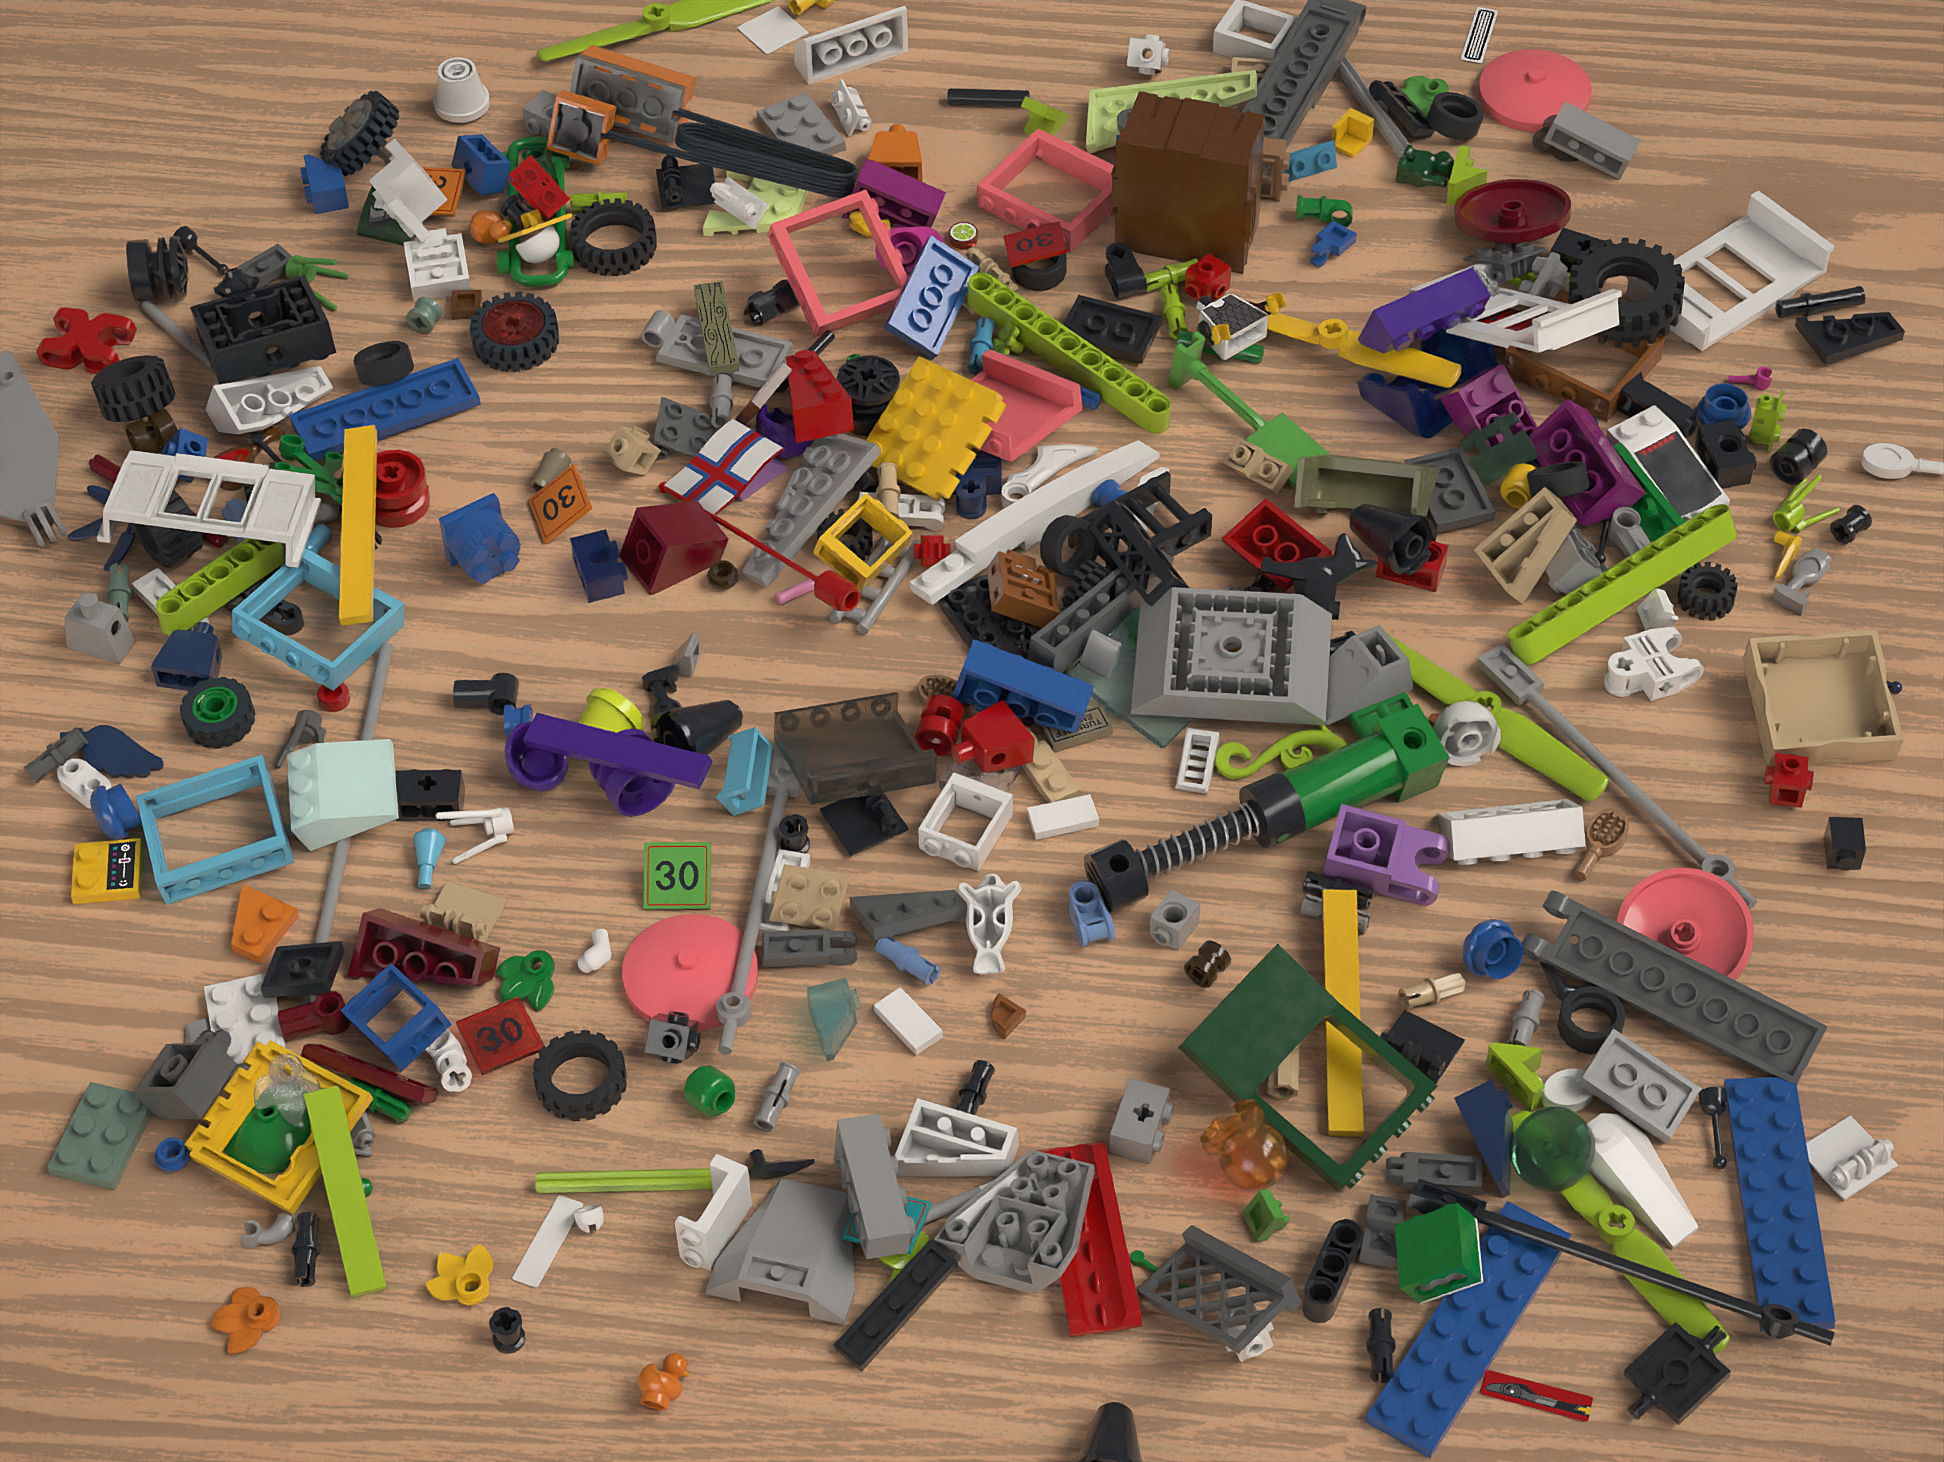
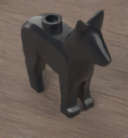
[1260,533,1378,620]

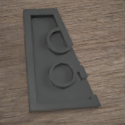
[850,890,967,940]

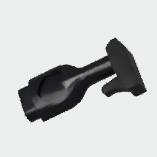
[642,664,682,717]

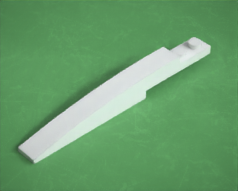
[910,440,1160,605]

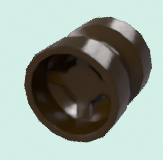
[1184,940,1231,988]

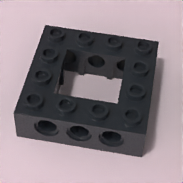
[190,275,337,385]

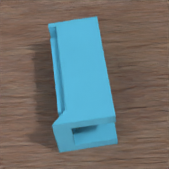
[715,727,773,816]

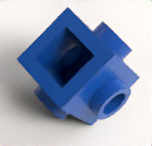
[162,428,208,483]

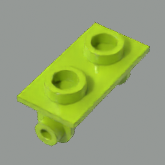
[1749,390,1787,454]

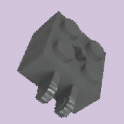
[133,1030,238,1119]

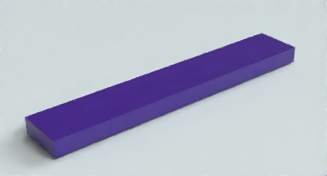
[523,713,713,790]

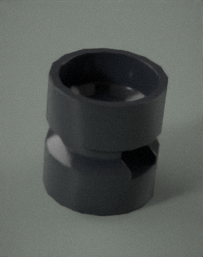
[1770,428,1828,485]

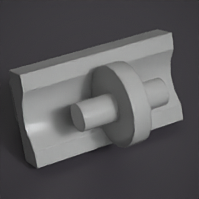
[1518,252,1569,300]

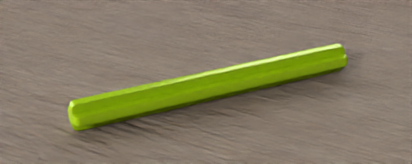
[535,1168,712,1193]

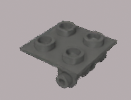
[1463,242,1546,283]
[653,397,716,459]

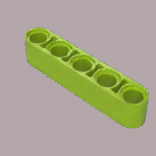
[155,538,286,635]

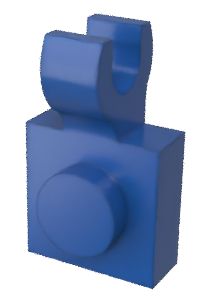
[1310,221,1357,267]

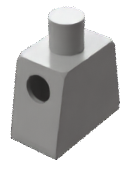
[65,593,136,665]

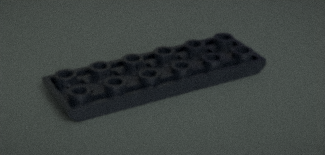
[938,574,1067,726]

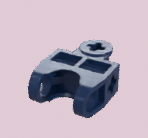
[952,450,1002,519]

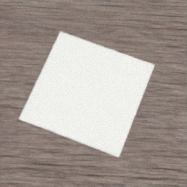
[736,6,809,54]

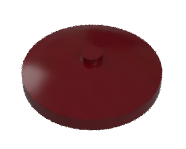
[1454,179,1571,243]

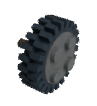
[320,90,400,176]

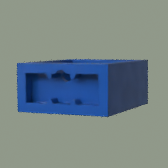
[340,963,452,1072]

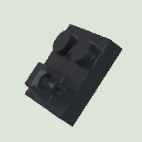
[261,941,345,999]

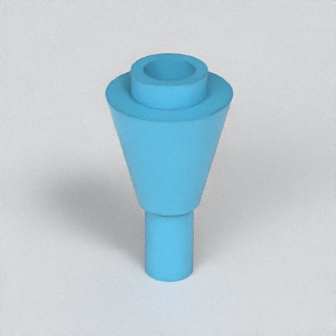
[413,828,446,889]

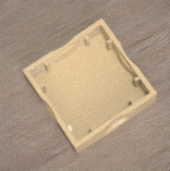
[1743,629,1903,766]

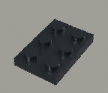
[1063,295,1162,364]

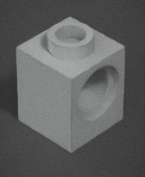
[1149,889,1200,951]

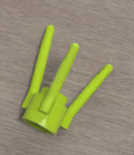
[1772,474,1840,533]

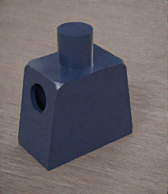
[151,622,222,691]

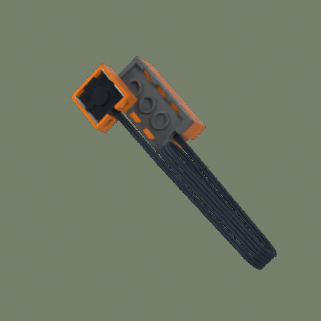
[546,45,858,198]

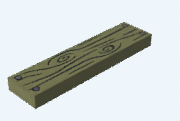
[694,281,739,375]

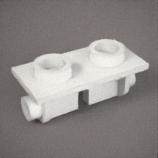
[831,79,872,137]
[710,177,769,229]

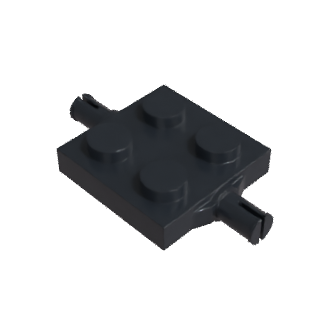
[1624,1322,1731,1425]

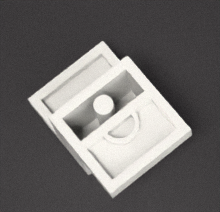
[369,138,448,242]

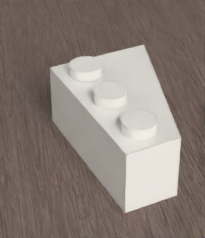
[895,1098,1019,1177]

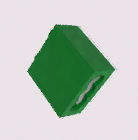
[1395,1203,1483,1304]

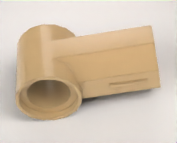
[1268,1042,1301,1100]

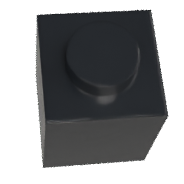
[1824,817,1866,871]

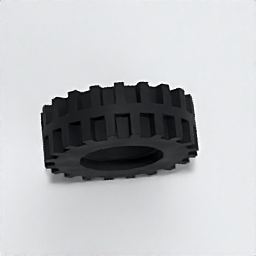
[1568,237,1685,348]

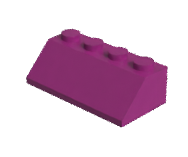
[1524,399,1645,526]

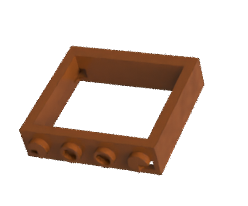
[1504,289,1665,422]

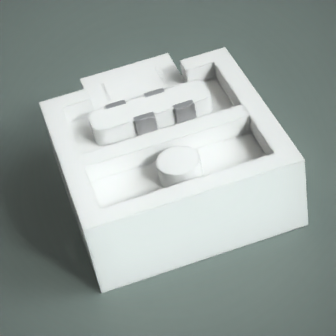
[403,228,471,302]

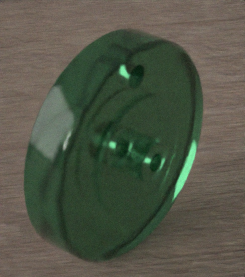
[1511,1106,1595,1192]

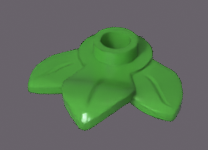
[1401,76,1449,117]

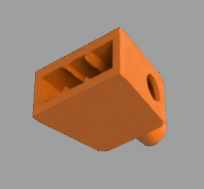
[868,124,923,182]

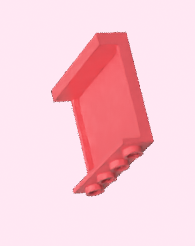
[970,349,1083,462]

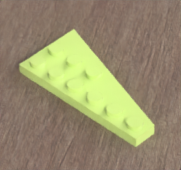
[1086,70,1257,154]

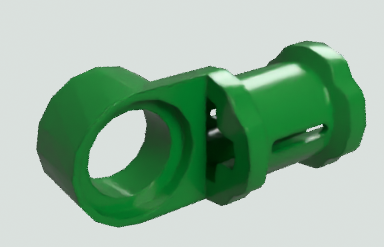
[1296,195,1353,227]

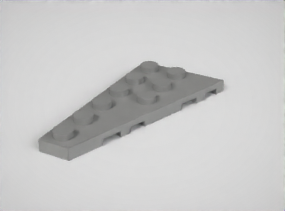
[742,434,881,587]

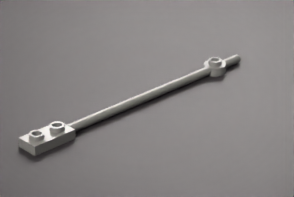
[1477,643,1757,910]
[716,738,809,1055]

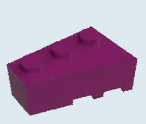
[842,158,946,228]

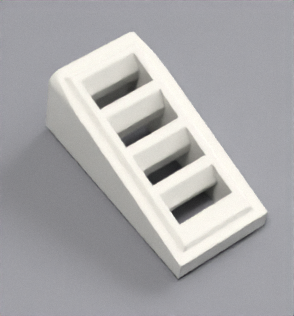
[1175,728,1220,794]

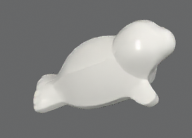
[958,874,1022,975]

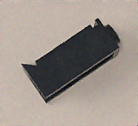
[1617,372,1698,438]

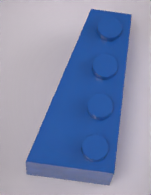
[951,639,1095,733]

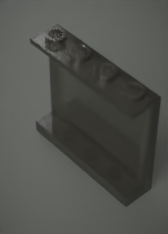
[774,692,937,805]

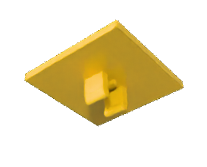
[498,209,572,243]

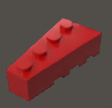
[786,350,854,443]

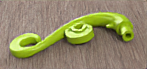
[1215,725,1348,780]

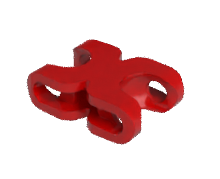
[36,307,137,374]

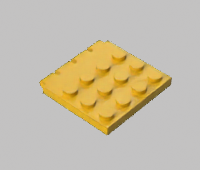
[866,356,1007,501]

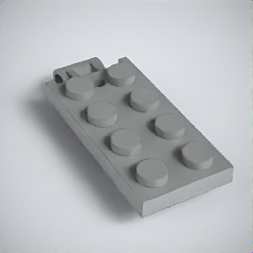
[641,310,793,388]

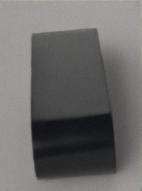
[1302,1219,1363,1323]

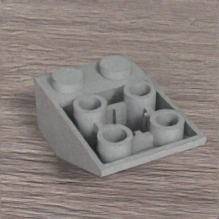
[1326,625,1413,725]

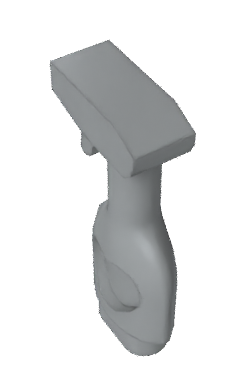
[1773,548,1832,616]

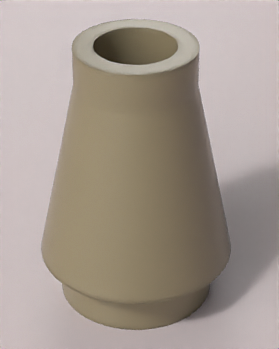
[531,448,571,492]

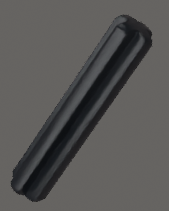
[947,88,1030,107]

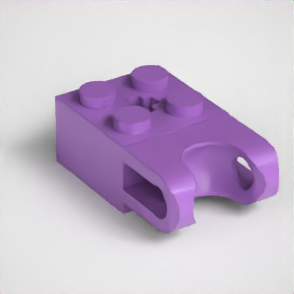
[1322,804,1450,906]

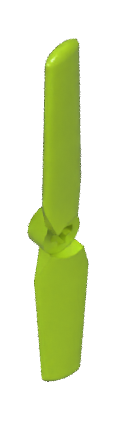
[537,0,774,61]
[1388,634,1609,802]
[1510,1111,1730,1355]

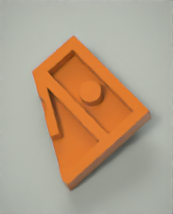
[231,884,299,964]

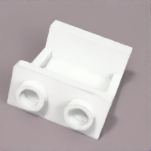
[675,1154,752,1271]

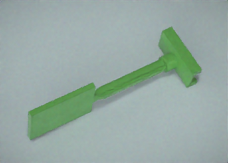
[1168,331,1331,489]

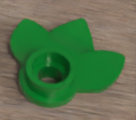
[496,950,555,1011]

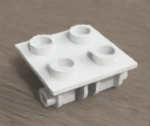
[1806,1115,1898,1201]

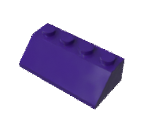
[1358,267,1491,354]

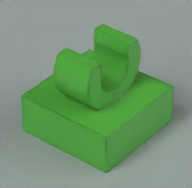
[1242,1190,1291,1241]

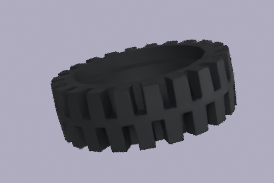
[570,198,657,276]

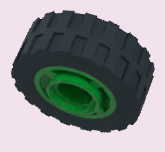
[180,676,256,749]

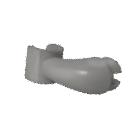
[241,1212,296,1249]

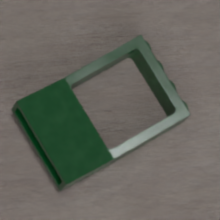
[1178,944,1438,1191]

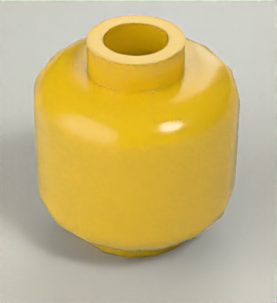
[1500,463,1537,509]

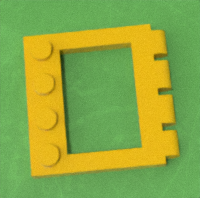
[184,1040,374,1215]

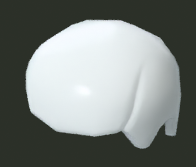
[515,225,559,264]

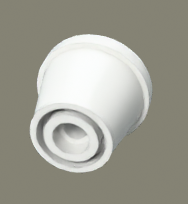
[433,57,490,123]

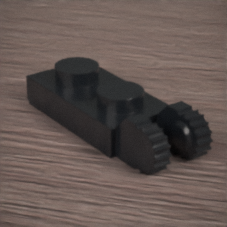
[1368,80,1435,137]

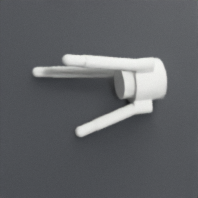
[436,807,514,864]

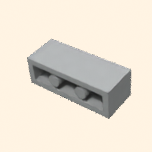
[1544,102,1641,180]

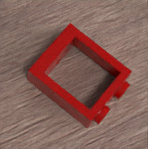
[506,155,570,222]

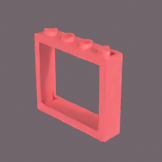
[977,129,1114,253]
[767,190,909,338]

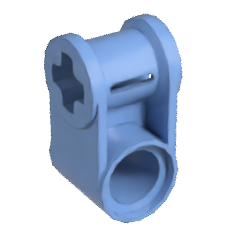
[1068,881,1116,948]

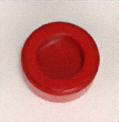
[317,682,350,712]

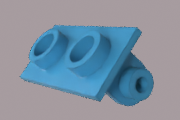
[1284,140,1337,182]

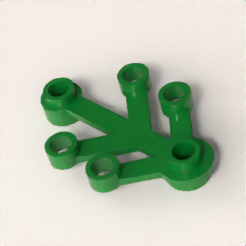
[274,434,343,504]

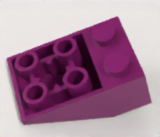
[1440,363,1537,472]

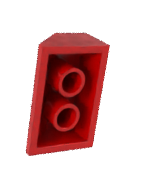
[1221,498,1332,594]

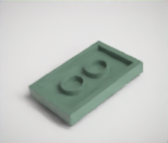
[47,1082,152,1190]

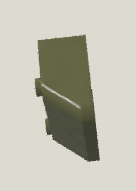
[1294,454,1438,517]

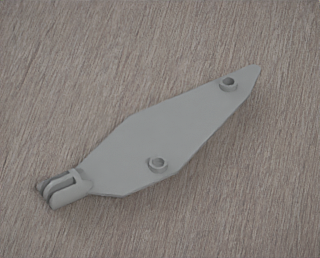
[0,351,67,547]

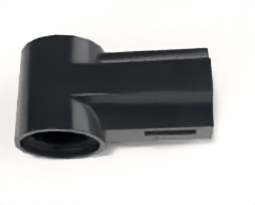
[453,673,519,716]

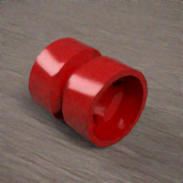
[914,694,965,756]

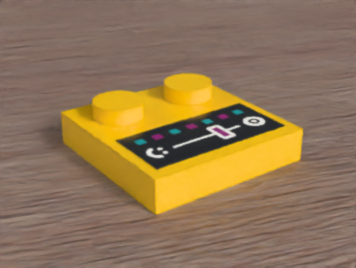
[71,838,143,904]

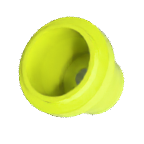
[577,688,644,733]

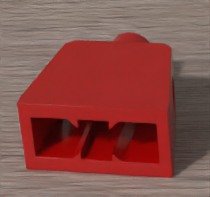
[951,700,1035,773]

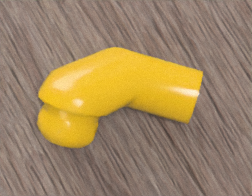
[849,211,891,237]

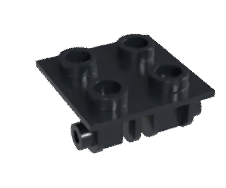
[656,155,716,210]
[819,777,909,856]
[1371,1010,1465,1084]

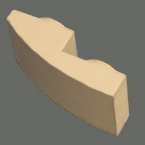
[1222,438,1294,495]

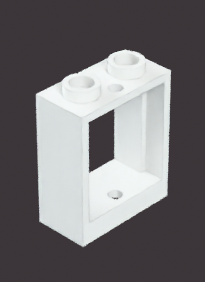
[1213,0,1297,59]
[918,772,1013,872]

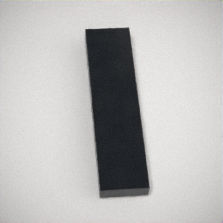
[834,1239,958,1371]

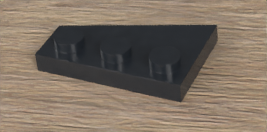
[1795,312,1905,365]

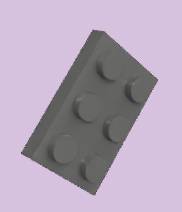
[1405,447,1496,533]

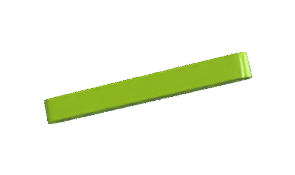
[968,272,1171,434]
[1507,504,1738,666]

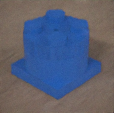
[439,493,521,584]

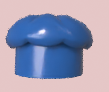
[1697,383,1752,431]
[90,783,142,840]
[1462,919,1524,979]

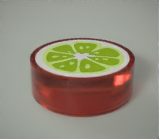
[949,222,978,249]

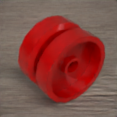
[375,449,430,528]

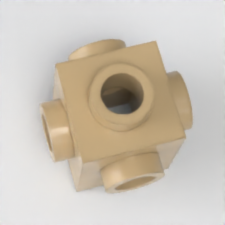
[605,426,661,475]

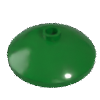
[224,1082,312,1174]

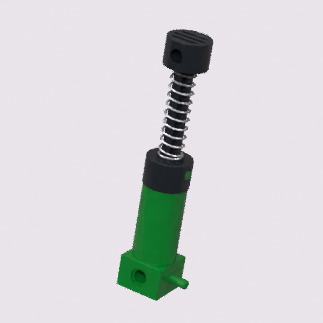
[1084,702,1450,913]

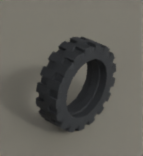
[533,1030,627,1121]

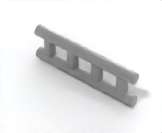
[829,536,920,634]

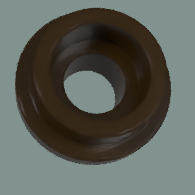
[707,560,739,590]

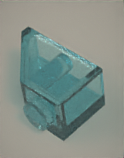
[807,978,861,1061]

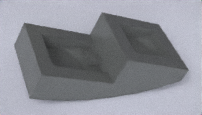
[1359,1194,1406,1268]

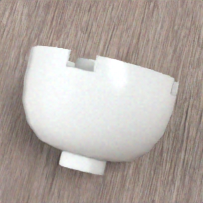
[1434,701,1501,766]

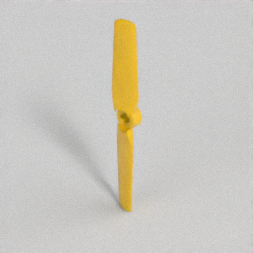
[1214,297,1462,388]

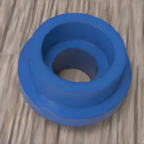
[155,1137,191,1172]

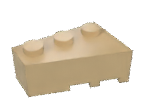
[1474,487,1577,604]

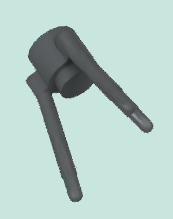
[275,710,326,769]

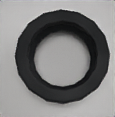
[1427,92,1484,140]
[1012,253,1067,291]
[353,341,414,386]
[1527,462,1589,498]
[1040,515,1100,578]
[1557,986,1626,1054]

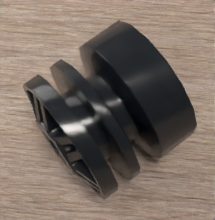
[126,236,189,302]
[836,355,900,437]

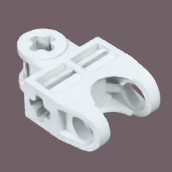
[1604,627,1704,701]

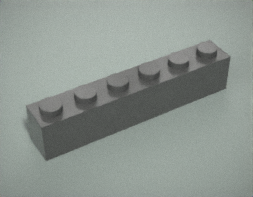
[1027,550,1174,673]

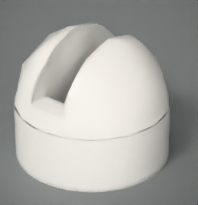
[574,1204,604,1233]

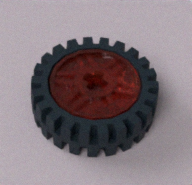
[470,292,559,372]

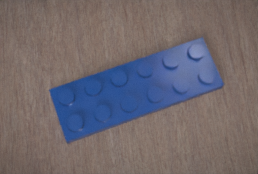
[289,358,481,461]

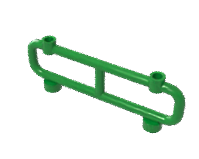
[497,137,574,287]

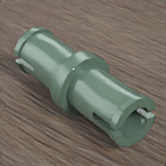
[106,563,132,622]

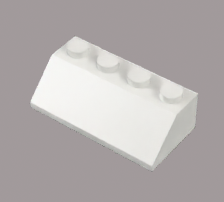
[793,6,908,85]
[1438,799,1586,865]

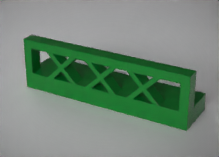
[1613,443,1685,543]

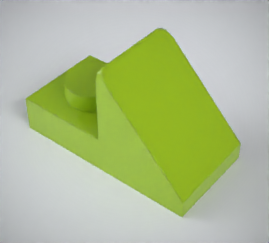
[1021,96,1071,135]
[1446,145,1488,205]
[1486,1042,1545,1112]

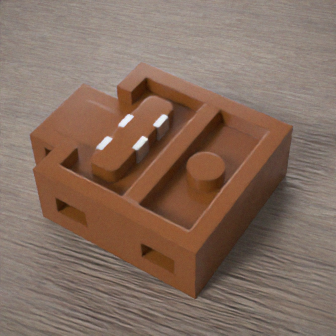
[987,549,1059,628]

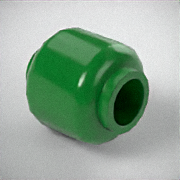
[684,1065,736,1117]

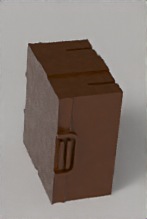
[1111,91,1265,274]

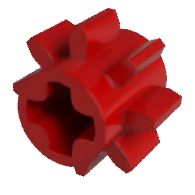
[914,535,951,567]

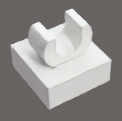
[1637,588,1679,631]

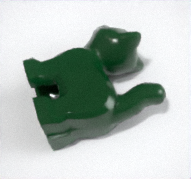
[1396,144,1454,188]

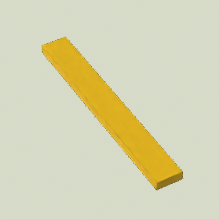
[339,425,377,626]
[1322,889,1364,1137]

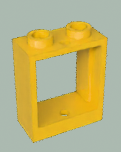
[813,493,913,592]

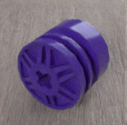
[589,728,675,817]

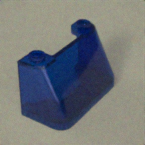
[1357,328,1498,439]

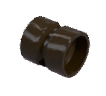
[125,409,178,454]

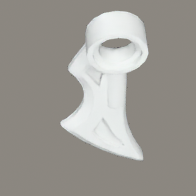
[1001,444,1098,508]

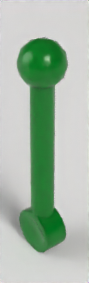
[1130,1250,1191,1289]

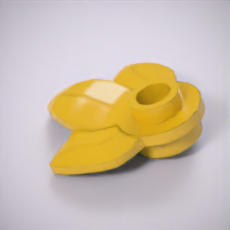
[425,1244,493,1305]

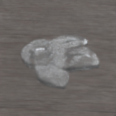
[254,1053,321,1124]

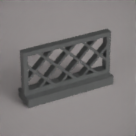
[1137,1225,1302,1354]

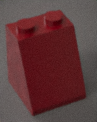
[619,501,729,595]

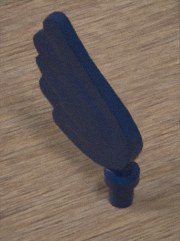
[60,725,164,778]

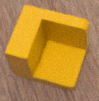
[1331,108,1374,158]

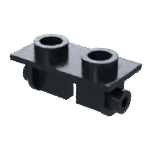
[744,279,800,324]

